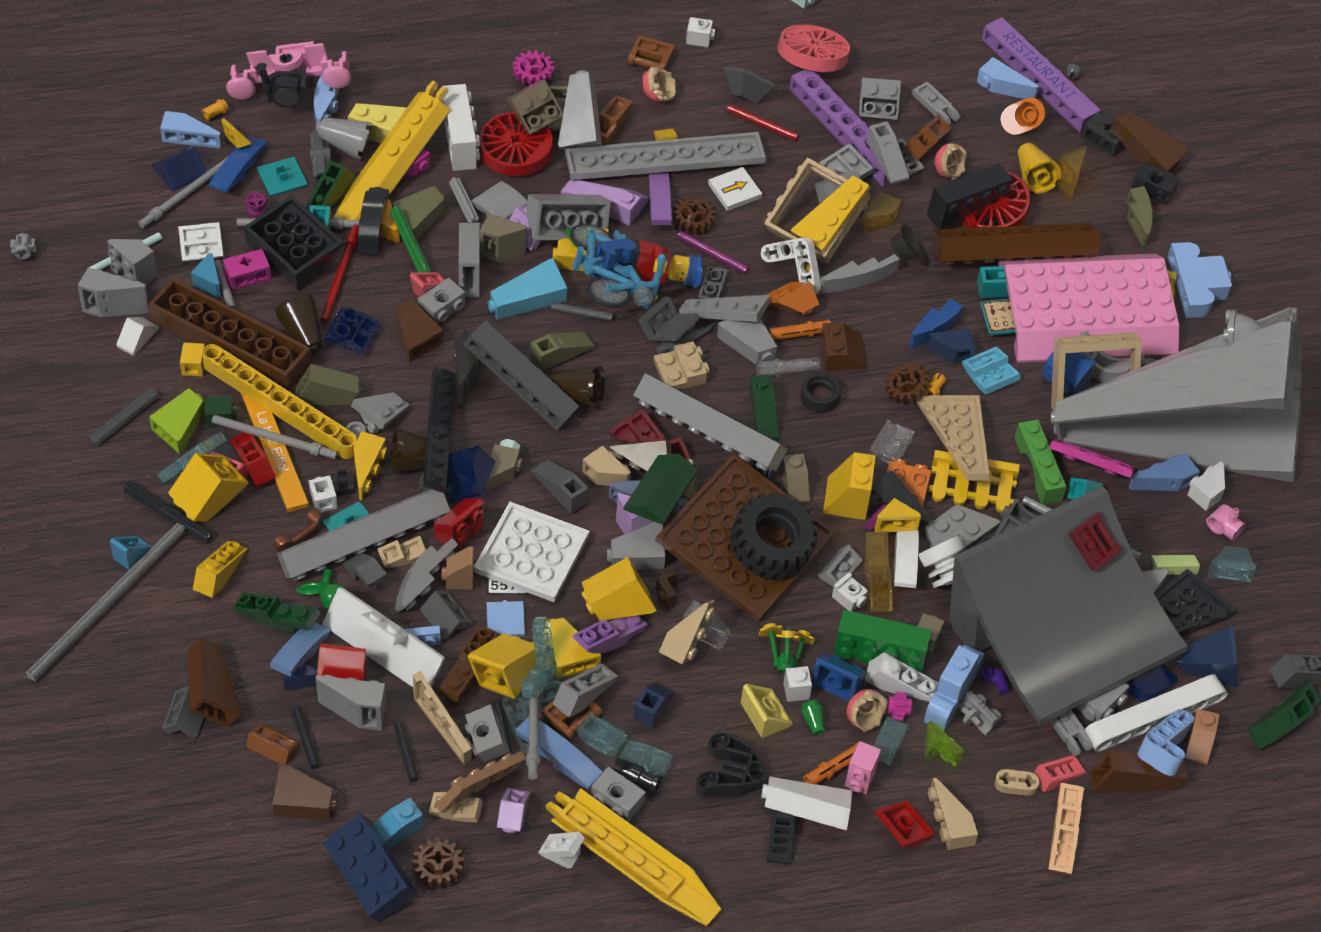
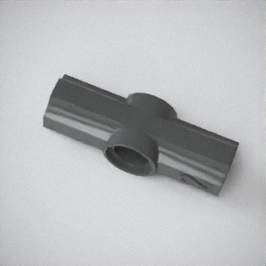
[310,130,331,183]

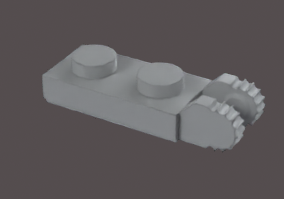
[912,82,960,125]
[1049,710,1092,756]

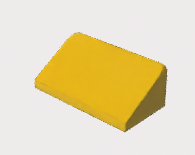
[221,119,251,148]

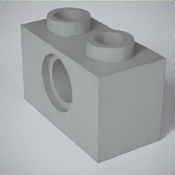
[418,278,465,324]
[465,704,510,763]
[591,767,646,822]

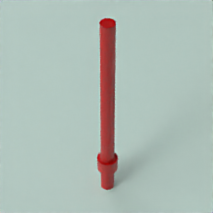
[320,225,359,323]

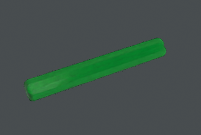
[390,206,431,272]

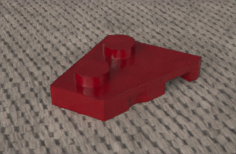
[609,409,666,444]

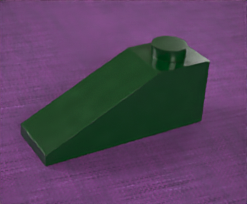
[305,160,356,210]
[749,375,779,440]

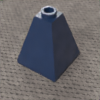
[1177,626,1238,687]

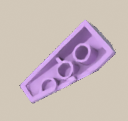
[561,180,649,226]

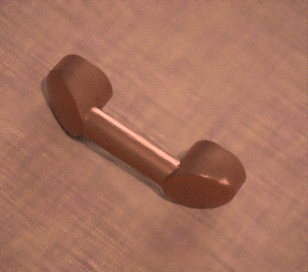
[273,508,323,552]

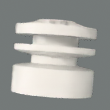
[918,535,966,588]

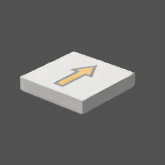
[708,167,762,211]

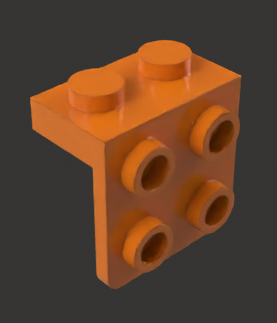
[881,459,931,508]

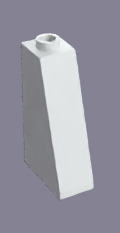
[761,777,852,830]

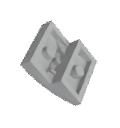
[471,181,527,220]

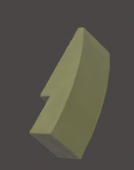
[1126,186,1152,247]

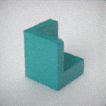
[1067,478,1103,500]

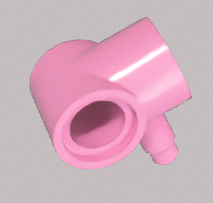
[1206,505,1246,541]

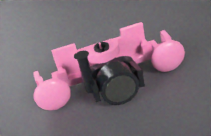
[226,41,351,108]

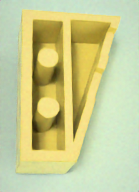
[348,103,406,144]

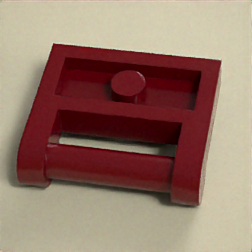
[1068,511,1123,571]

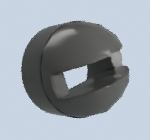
[1066,64,1082,80]

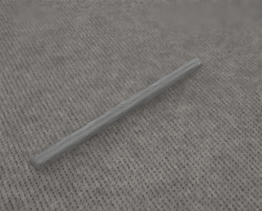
[26,523,186,682]

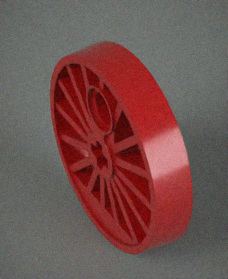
[479,112,553,176]
[959,170,1031,228]

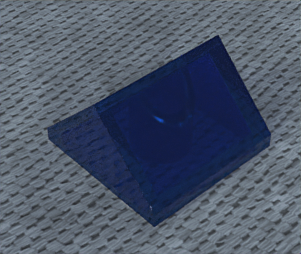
[152,147,207,192]

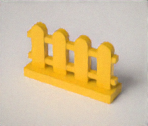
[928,450,1020,513]

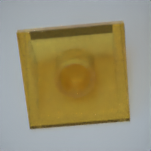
[1055,146,1087,201]

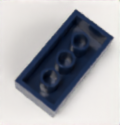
[323,813,418,922]

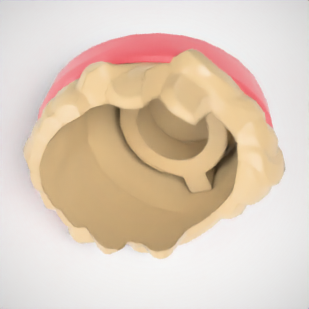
[643,67,676,102]
[934,143,967,180]
[847,689,888,732]

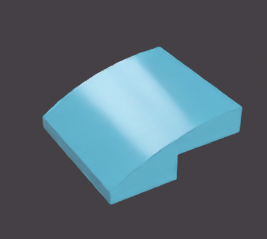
[962,346,1020,395]

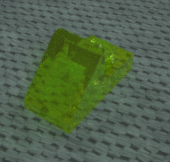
[925,721,964,767]

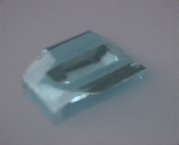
[1208,546,1256,583]
[577,713,628,757]

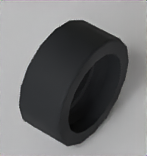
[800,372,841,413]

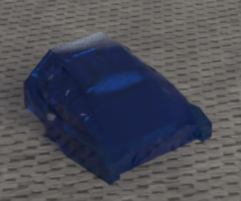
[324,306,381,356]
[1125,664,1178,703]

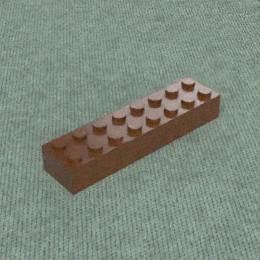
[933,222,1100,264]
[148,278,312,391]

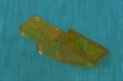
[865,532,893,613]

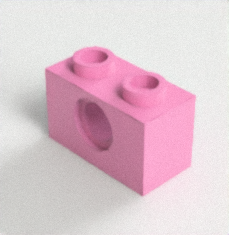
[845,741,881,794]

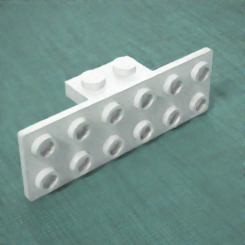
[323,587,445,688]

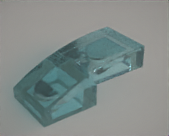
[873,716,909,766]
[619,740,673,776]

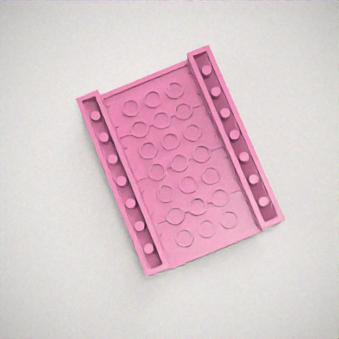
[998,254,1179,363]

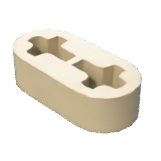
[994,769,1039,796]

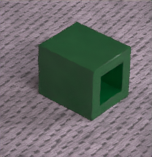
[205,396,237,427]

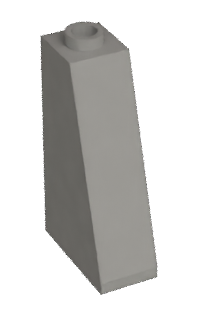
[558,70,602,152]
[459,223,480,298]

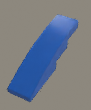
[209,135,267,193]

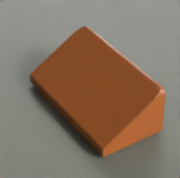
[246,724,300,764]

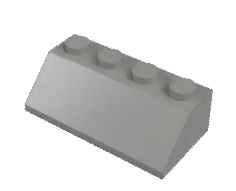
[526,194,611,240]

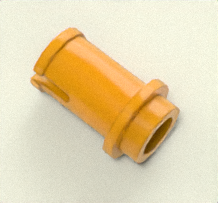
[202,99,229,120]
[926,373,946,395]

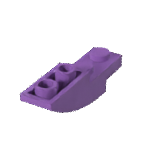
[572,615,648,653]

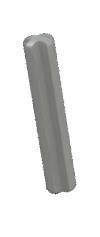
[449,177,479,223]

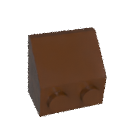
[820,322,867,371]

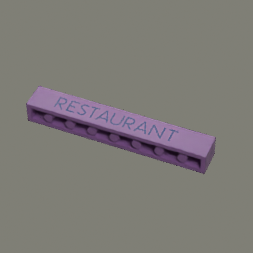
[982,17,1101,132]

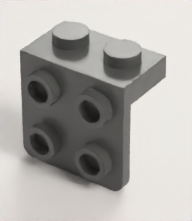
[638,297,700,342]

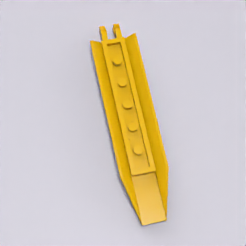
[334,81,450,221]
[546,789,721,927]

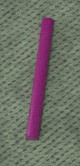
[678,231,749,274]

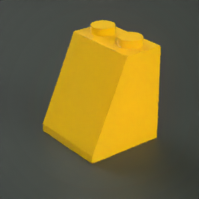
[823,452,876,520]
[168,453,249,522]
[581,557,657,621]
[467,633,545,699]

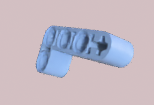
[1137,709,1194,776]

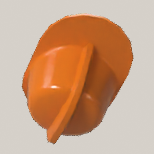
[1001,98,1045,135]

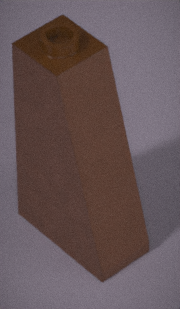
[1109,110,1189,171]
[188,637,241,727]
[1089,750,1188,793]

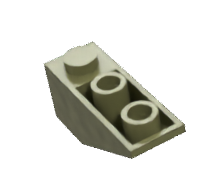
[530,332,595,371]

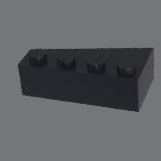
[926,163,1013,229]

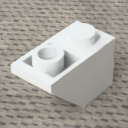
[1188,461,1225,511]

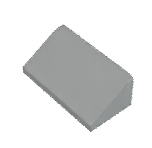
[818,545,863,587]

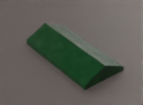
[623,454,698,525]

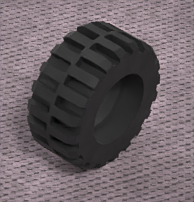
[730,493,818,580]

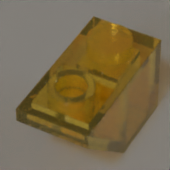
[861,191,902,232]

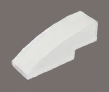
[894,530,919,588]

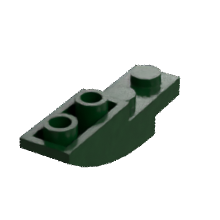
[232,592,320,633]
[1248,682,1321,749]

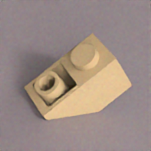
[583,446,631,486]

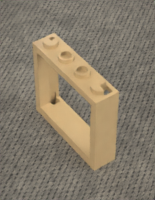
[764,157,870,264]
[1051,332,1142,411]

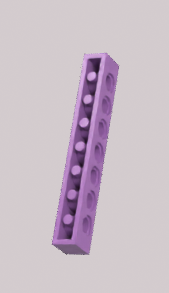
[790,69,890,187]

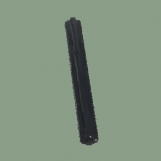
[123,481,213,544]

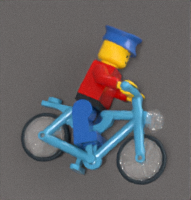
[570,224,702,309]

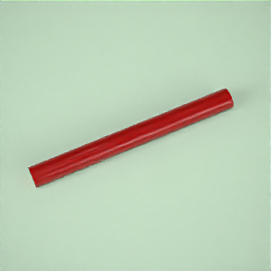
[727,104,799,141]

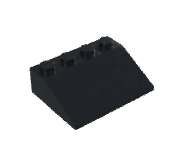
[244,195,344,290]

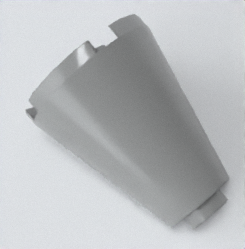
[315,117,372,161]

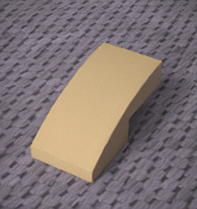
[378,536,426,568]
[429,792,483,823]

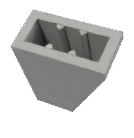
[717,319,777,365]
[606,522,665,570]

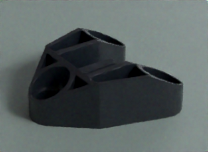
[696,732,768,797]

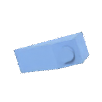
[977,57,1039,99]
[160,111,221,149]

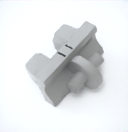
[958,691,1001,736]

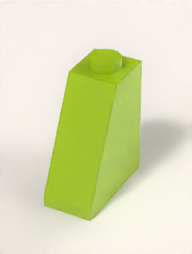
[149,388,205,454]

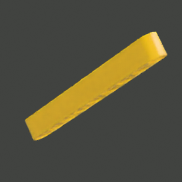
[203,344,357,459]

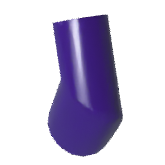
[981,666,1010,695]

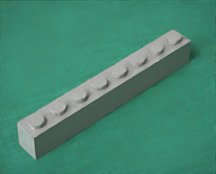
[633,373,788,471]
[276,489,450,580]

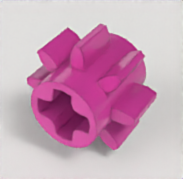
[887,691,912,721]

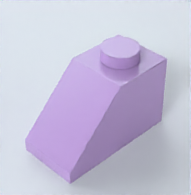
[497,788,530,833]

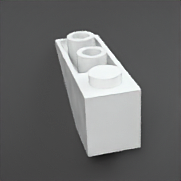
[865,653,939,702]

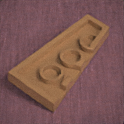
[435,751,526,813]

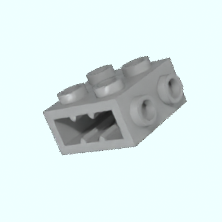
[1075,683,1129,722]

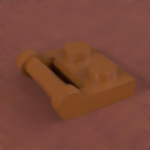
[627,35,675,70]
[541,700,602,741]

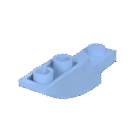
[314,75,339,125]

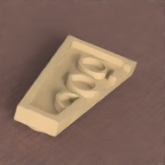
[413,671,472,764]

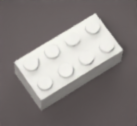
[442,84,480,171]

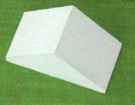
[116,317,159,356]

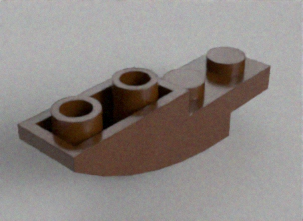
[437,625,499,703]

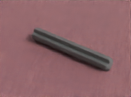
[89,388,158,446]

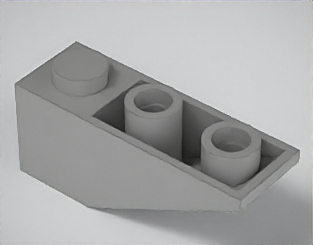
[867,122,909,184]

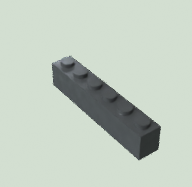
[463,320,579,430]

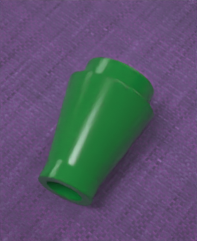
[801,700,826,736]

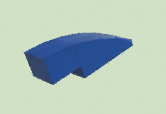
[909,299,964,348]

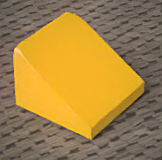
[654,129,678,141]

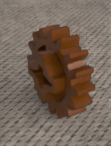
[673,195,717,234]
[885,362,931,405]
[413,837,464,889]

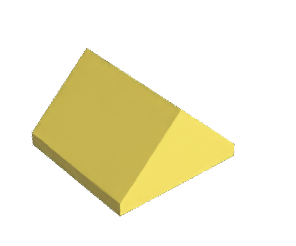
[741,684,793,738]

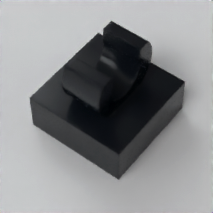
[331,469,355,496]

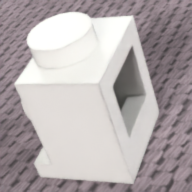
[309,476,337,512]
[832,573,868,611]

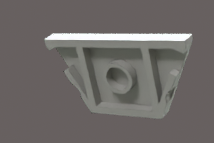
[925,504,1001,554]

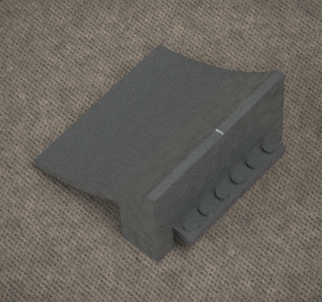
[949,486,1188,725]

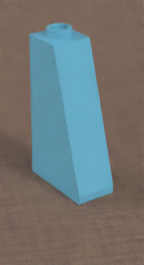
[488,258,567,320]

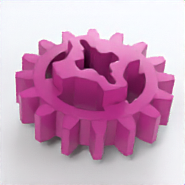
[513,50,554,86]

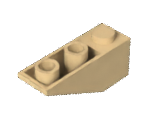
[659,600,716,664]
[928,778,978,850]

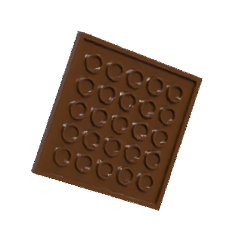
[655,454,836,621]

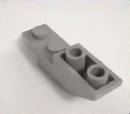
[395,538,458,612]

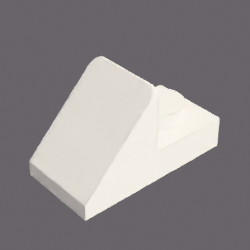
[538,832,585,869]

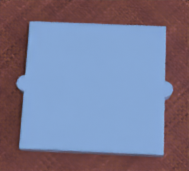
[487,600,525,637]

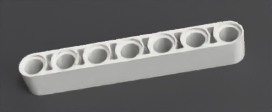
[1085,674,1228,752]

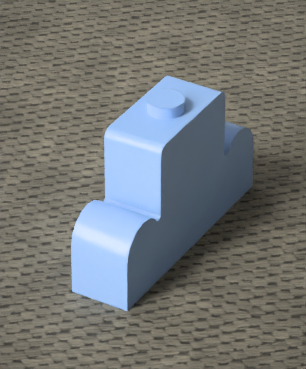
[1168,242,1232,318]
[924,644,985,732]

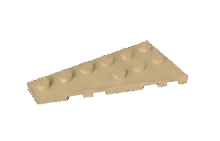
[916,395,989,481]

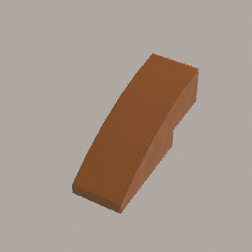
[598,95,633,146]
[904,115,952,161]

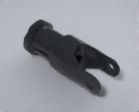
[611,758,663,794]

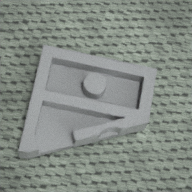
[819,143,874,180]
[351,392,410,430]

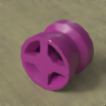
[246,192,267,218]

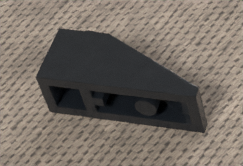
[871,470,932,524]

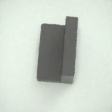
[420,590,473,640]
[161,686,204,738]

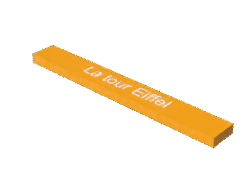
[240,390,309,513]

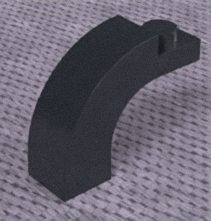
[357,187,390,255]

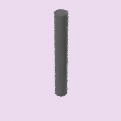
[551,302,613,321]

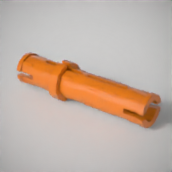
[768,319,831,340]
[803,742,859,784]

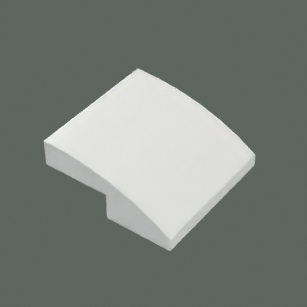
[178,222,224,262]

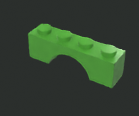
[1015,420,1066,505]

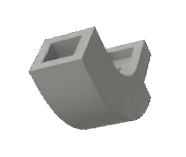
[1079,331,1141,382]

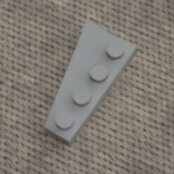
[679,295,771,322]

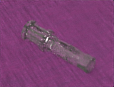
[756,357,820,377]

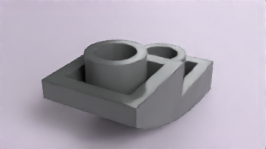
[698,265,728,299]

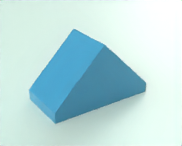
[191,253,221,298]
[110,535,153,570]

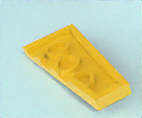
[791,175,871,253]

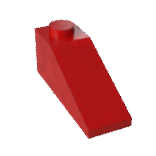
[230,432,276,486]

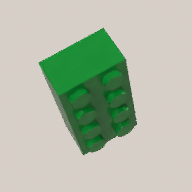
[834,609,931,673]

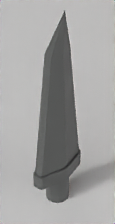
[656,322,716,354]

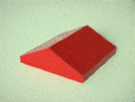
[875,800,936,850]

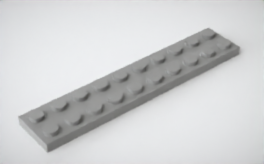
[565,132,766,180]

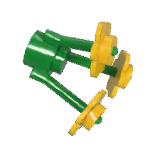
[759,623,815,673]

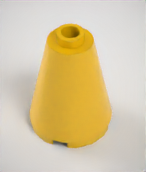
[1018,143,1061,194]

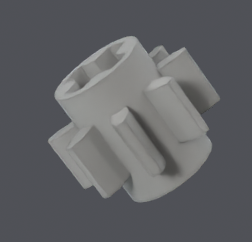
[10,233,36,259]

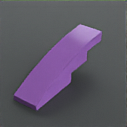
[649,173,672,225]

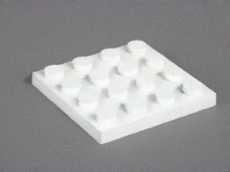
[474,502,590,602]

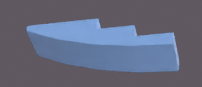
[270,623,331,677]
[516,716,603,790]

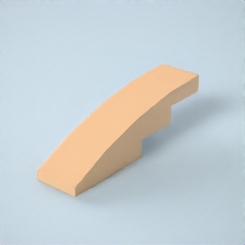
[1048,783,1084,874]

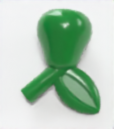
[296,569,348,610]

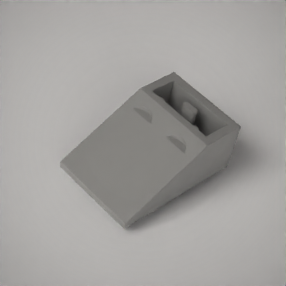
[78,267,149,317]
[316,675,386,731]

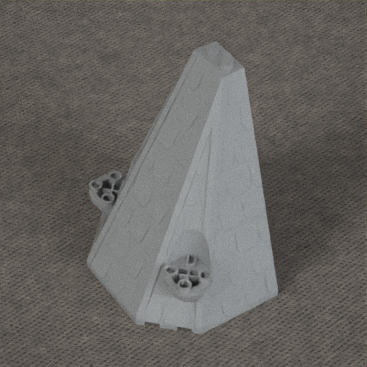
[1051,307,1302,482]

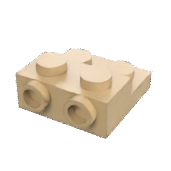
[653,341,709,390]

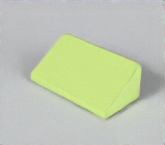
[1151,555,1200,575]

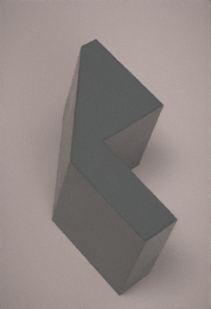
[343,553,387,589]

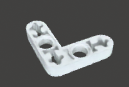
[761,237,821,295]

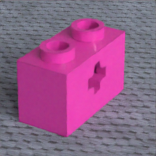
[223,249,271,290]

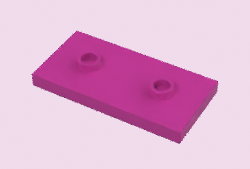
[1049,439,1135,478]

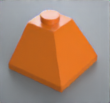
[766,282,819,315]

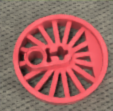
[777,25,850,72]

